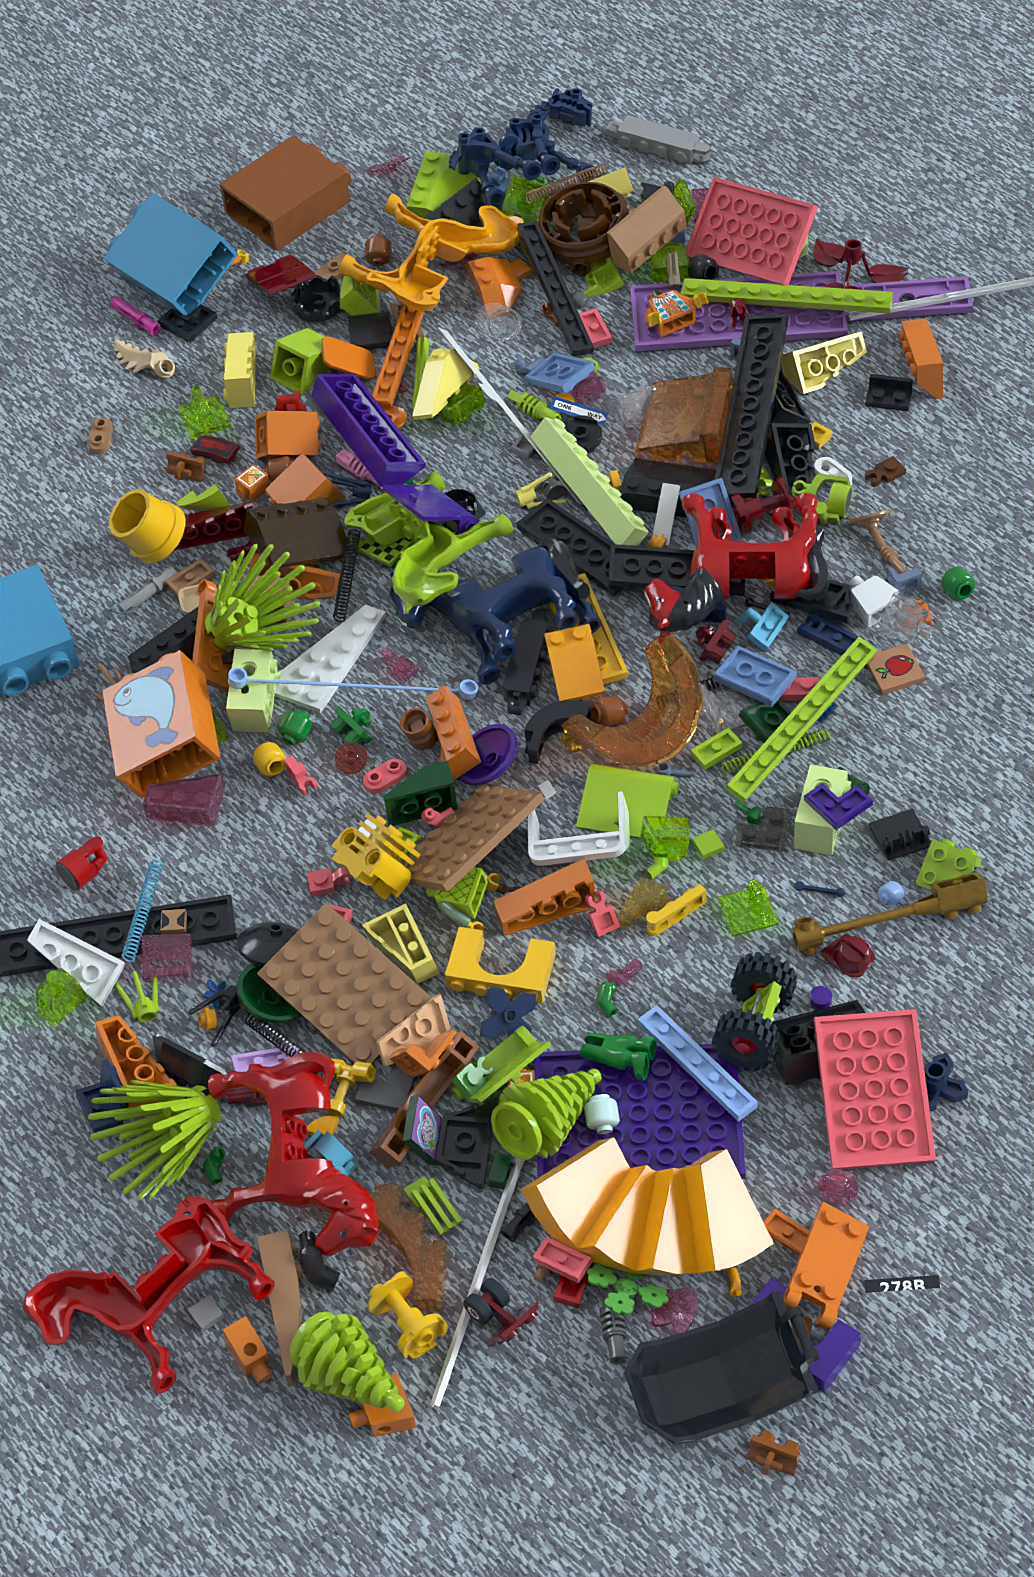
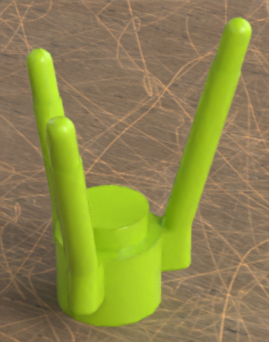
[114,971,160,1023]

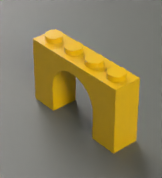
[445,927,556,1003]

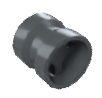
[537,471,566,500]

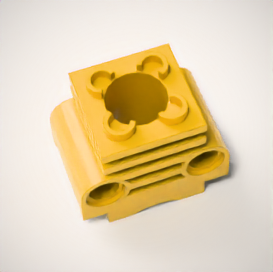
[331,813,421,900]

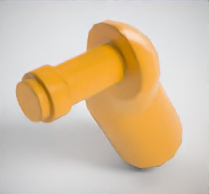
[727,1267,742,1297]

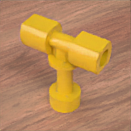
[325,1059,376,1118]

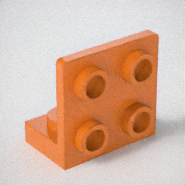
[389,1029,457,1078]

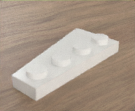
[27,919,126,1006]

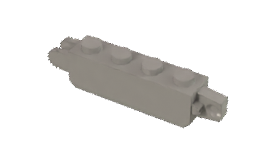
[606,116,711,165]

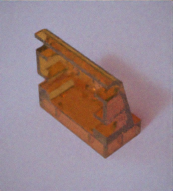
[635,367,733,463]

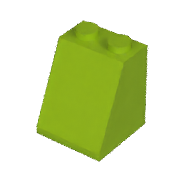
[270,328,330,395]

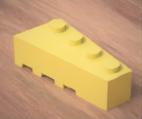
[223,332,256,408]

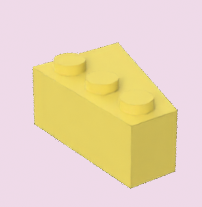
[362,903,440,984]

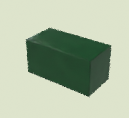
[488,1152,513,1190]

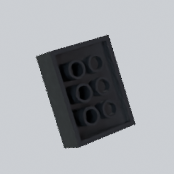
[620,458,716,518]
[771,1000,866,1085]

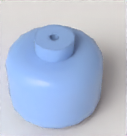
[878,881,905,904]

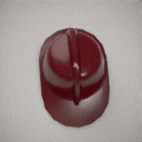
[821,934,876,978]

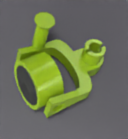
[792,473,853,525]

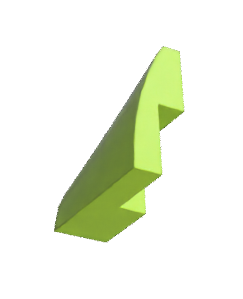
[582,256,624,297]
[176,484,230,512]

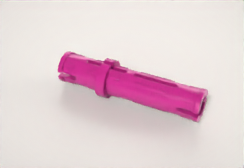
[110,296,161,336]

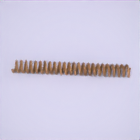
[526,163,608,204]

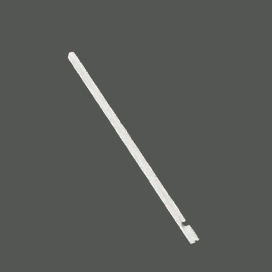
[849,277,1034,320]
[430,1158,525,1407]

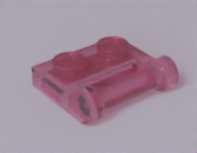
[142,933,193,980]

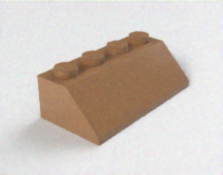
[607,185,687,273]

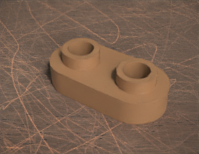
[88,418,113,454]

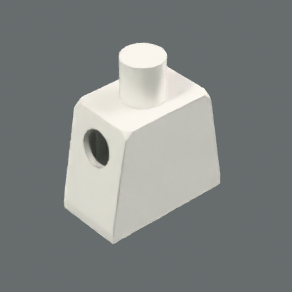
[849,576,903,628]

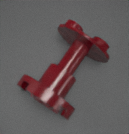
[728,477,795,537]

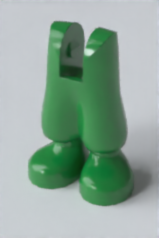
[579,1032,657,1081]

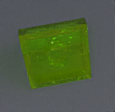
[177,385,232,440]

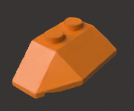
[464,257,522,320]

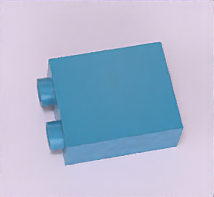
[103,192,238,316]
[0,564,80,696]

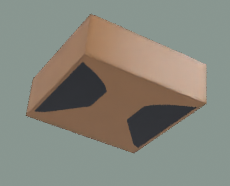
[161,909,187,935]

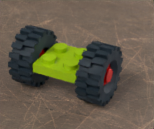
[712,952,798,1071]

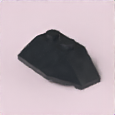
[152,1033,230,1096]

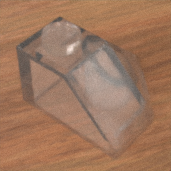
[604,385,656,428]

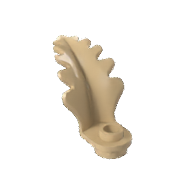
[113,339,175,379]

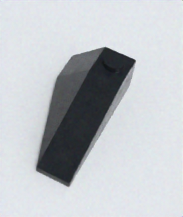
[765,423,815,500]

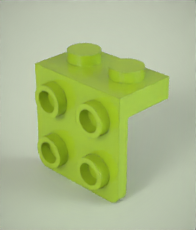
[916,838,983,890]

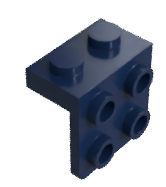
[76,1059,127,1133]

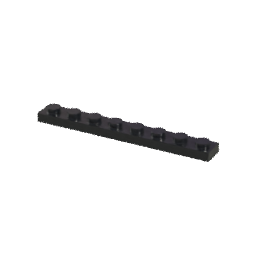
[517,221,594,356]

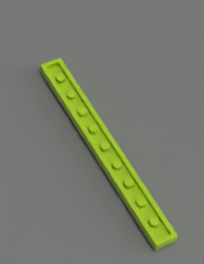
[680,278,893,314]
[725,637,877,803]

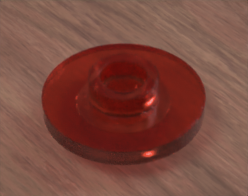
[335,742,368,774]

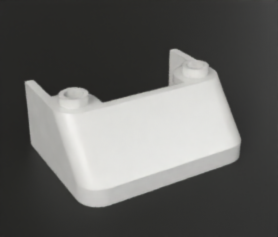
[528,791,630,866]

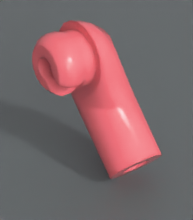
[421,807,455,827]

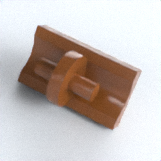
[166,451,206,482]
[747,1430,800,1476]

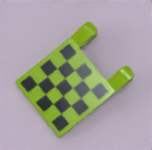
[349,535,415,567]

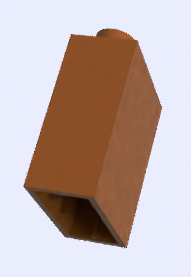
[220,135,351,251]

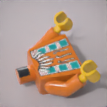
[644,289,709,338]

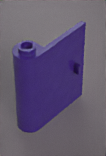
[382,484,478,534]

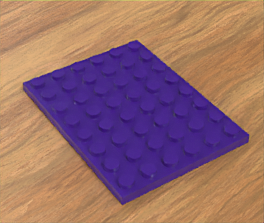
[534,1044,746,1179]

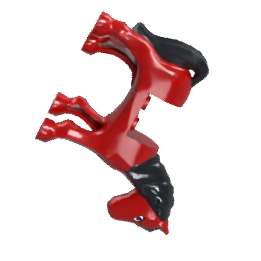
[645,493,829,642]

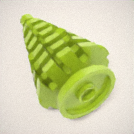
[491,1069,602,1160]
[290,1311,405,1412]

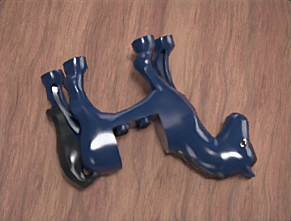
[389,538,602,685]

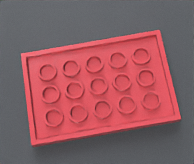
[684,176,818,285]
[814,1009,936,1170]

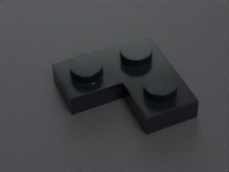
[158,304,217,343]

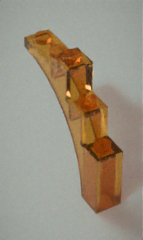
[324,1182,449,1311]

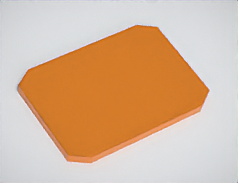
[321,336,376,380]

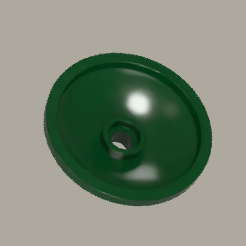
[236,964,301,1023]

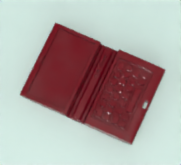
[246,255,317,296]

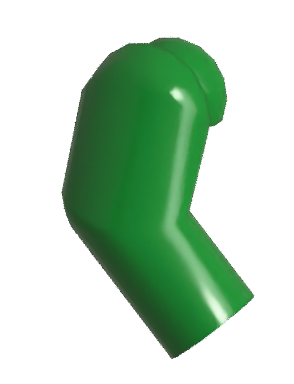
[596,981,618,1017]

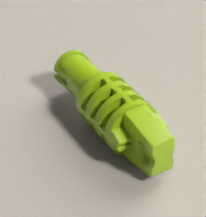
[507,390,561,421]

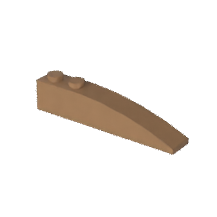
[257,1230,303,1387]

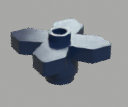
[480,987,536,1039]
[924,1053,968,1112]

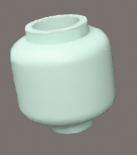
[584,1094,620,1134]

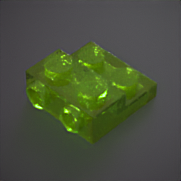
[438,382,486,425]

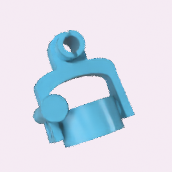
[304,1129,357,1176]

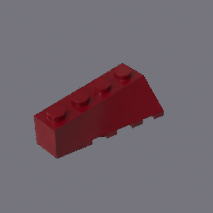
[174,502,253,551]

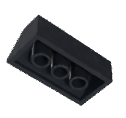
[733,366,811,424]
[128,606,199,673]

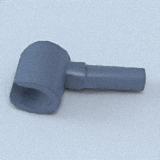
[658,761,692,777]

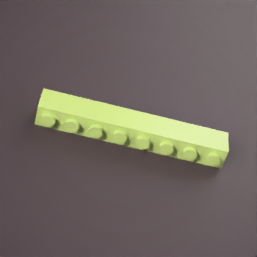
[530,417,649,546]

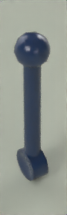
[795,881,845,897]

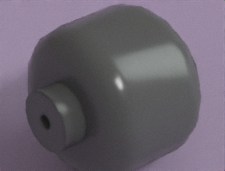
[570,290,589,309]

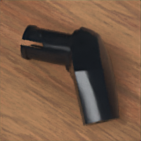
[297,1231,341,1291]

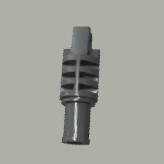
[599,1291,627,1365]

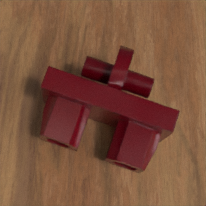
[696,620,736,664]

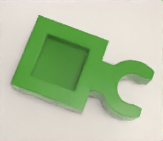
[451,1056,494,1099]

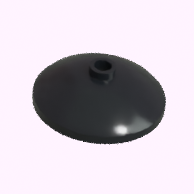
[237,922,299,967]

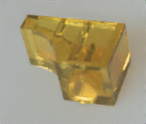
[620,876,670,929]

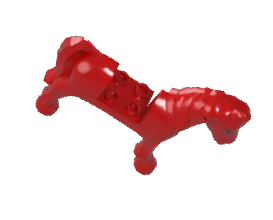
[208,1052,379,1256]
[23,1196,275,1394]

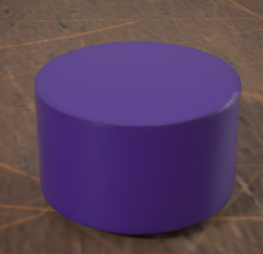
[809,986,832,1010]

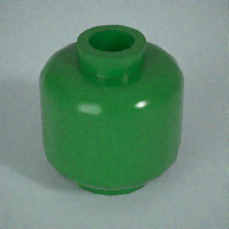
[941,566,975,600]
[278,709,312,745]

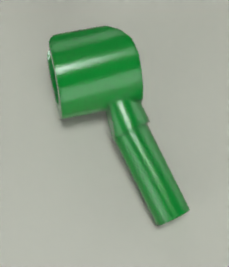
[734,801,762,826]

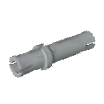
[117,566,176,616]

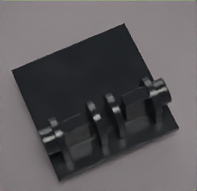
[869,809,931,861]

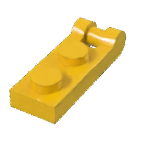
[646,884,706,936]

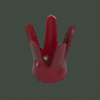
[729,299,750,330]

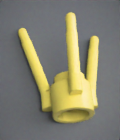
[515,472,566,510]

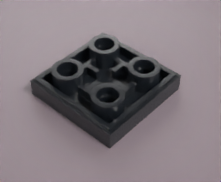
[348,311,392,349]

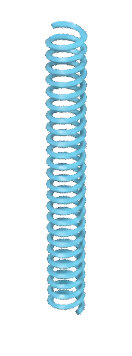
[122,860,164,962]

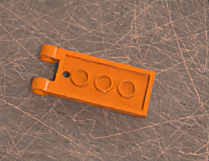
[192,579,238,693]
[783,1202,870,1331]

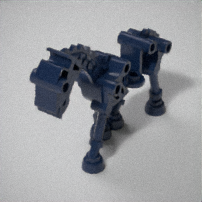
[449,88,596,207]

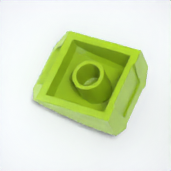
[340,276,381,316]

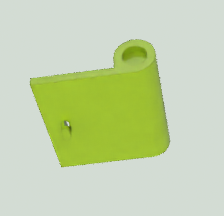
[576,763,679,842]
[451,1025,551,1103]

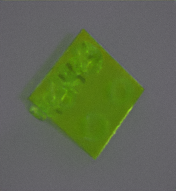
[717,879,779,937]

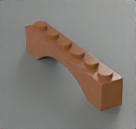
[369,1031,479,1169]

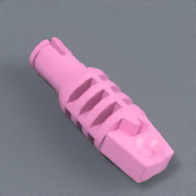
[336,450,383,489]

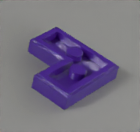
[804,783,873,830]

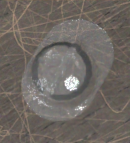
[476,302,522,342]

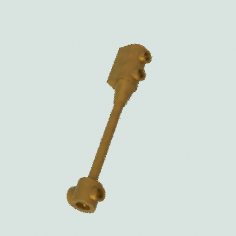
[792,872,988,955]

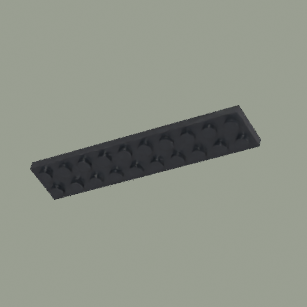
[715,314,789,498]
[0,894,237,977]

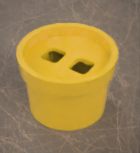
[109,489,185,564]

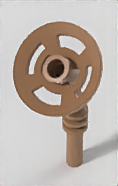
[847,509,908,574]

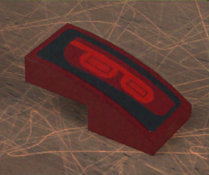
[190,435,240,463]

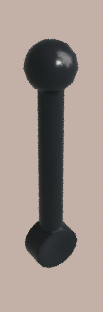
[745,598,790,615]

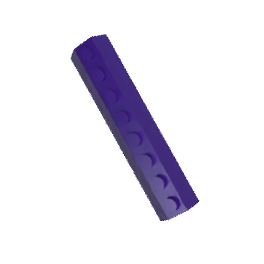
[311,374,426,487]

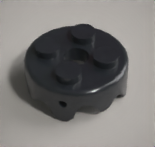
[291,275,341,322]

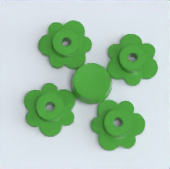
[586,1264,668,1315]

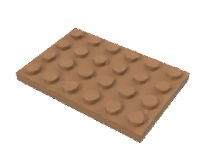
[399,784,545,892]
[257,903,432,1065]

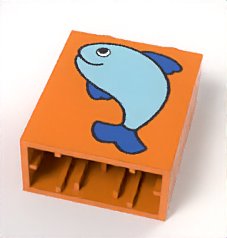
[102,650,221,798]

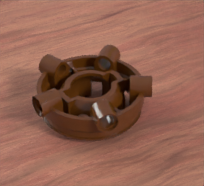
[538,182,629,276]

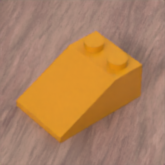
[544,624,605,701]

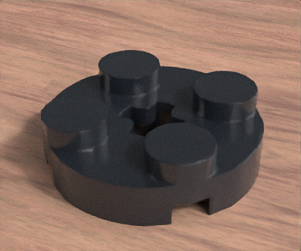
[563,415,602,453]

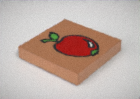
[866,643,925,695]

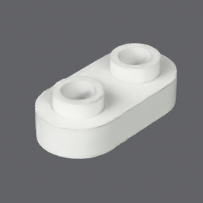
[814,457,852,487]

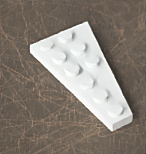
[275,605,386,713]

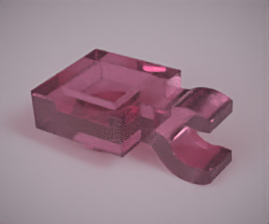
[380,647,419,685]

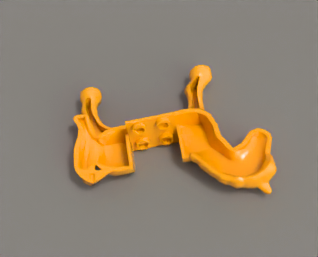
[339,193,524,311]

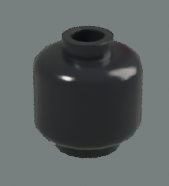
[687,254,718,280]

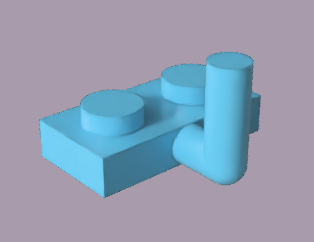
[736,602,789,651]

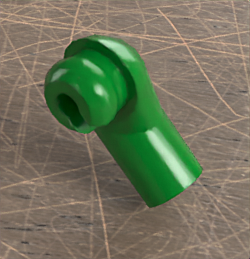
[203,1146,226,1185]

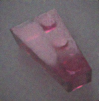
[143,773,226,827]

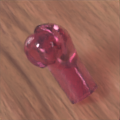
[607,959,642,987]

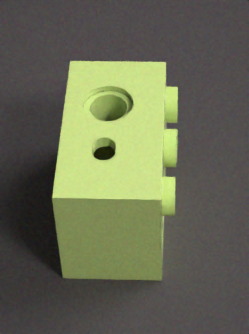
[226,649,280,733]
[794,764,851,856]

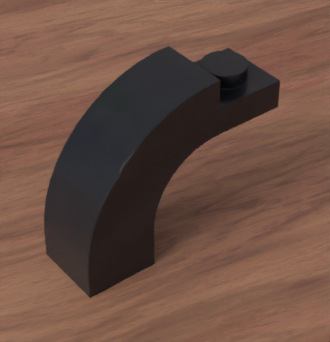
[525,700,591,764]

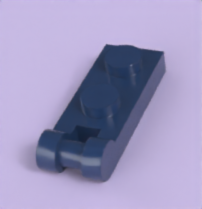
[797,613,859,655]

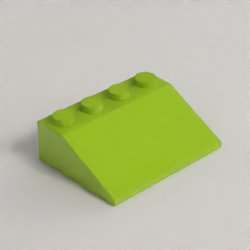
[406,151,481,218]

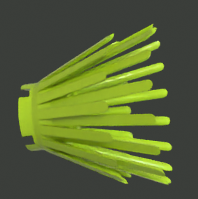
[205,544,320,651]
[88,1080,222,1201]

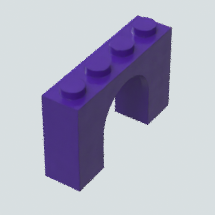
[749,1277,861,1393]

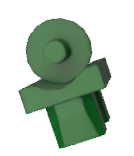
[330,706,373,748]

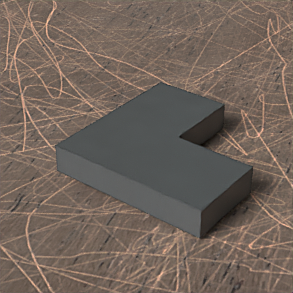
[355,1063,417,1112]

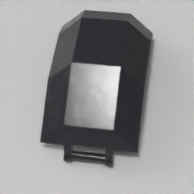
[624,1291,820,1445]

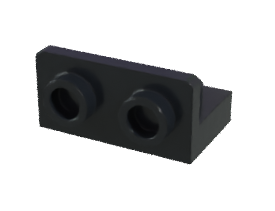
[865,374,913,411]

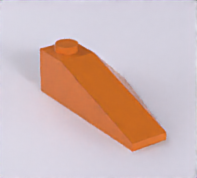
[249,553,340,601]

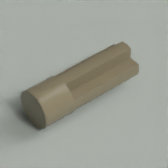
[666,253,681,290]

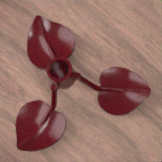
[813,238,909,290]

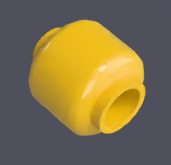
[253,742,287,777]

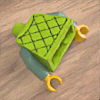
[426,867,500,930]

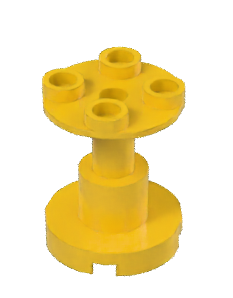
[368,1271,448,1359]

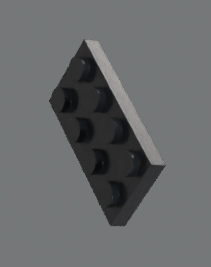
[424,178,502,227]

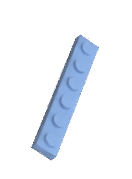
[638,1005,758,1122]

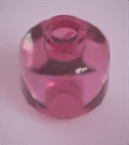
[573,372,606,402]
[818,1168,859,1205]

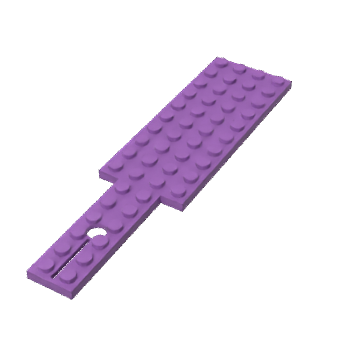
[630,271,973,352]

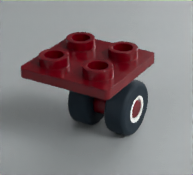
[463,1278,541,1345]

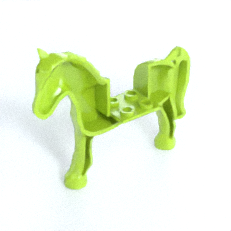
[344,471,513,614]

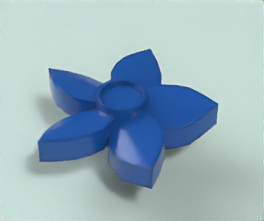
[202,979,226,1008]

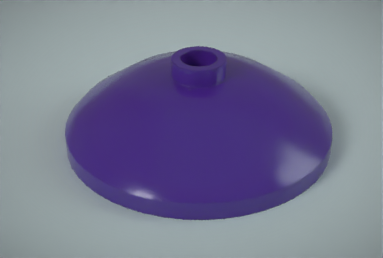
[460,724,517,786]

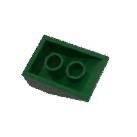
[383,761,458,826]

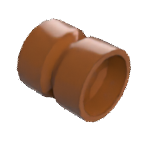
[400,708,438,750]

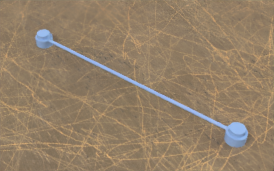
[228,668,478,700]

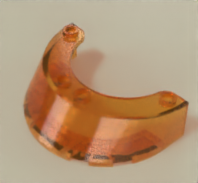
[561,633,703,767]

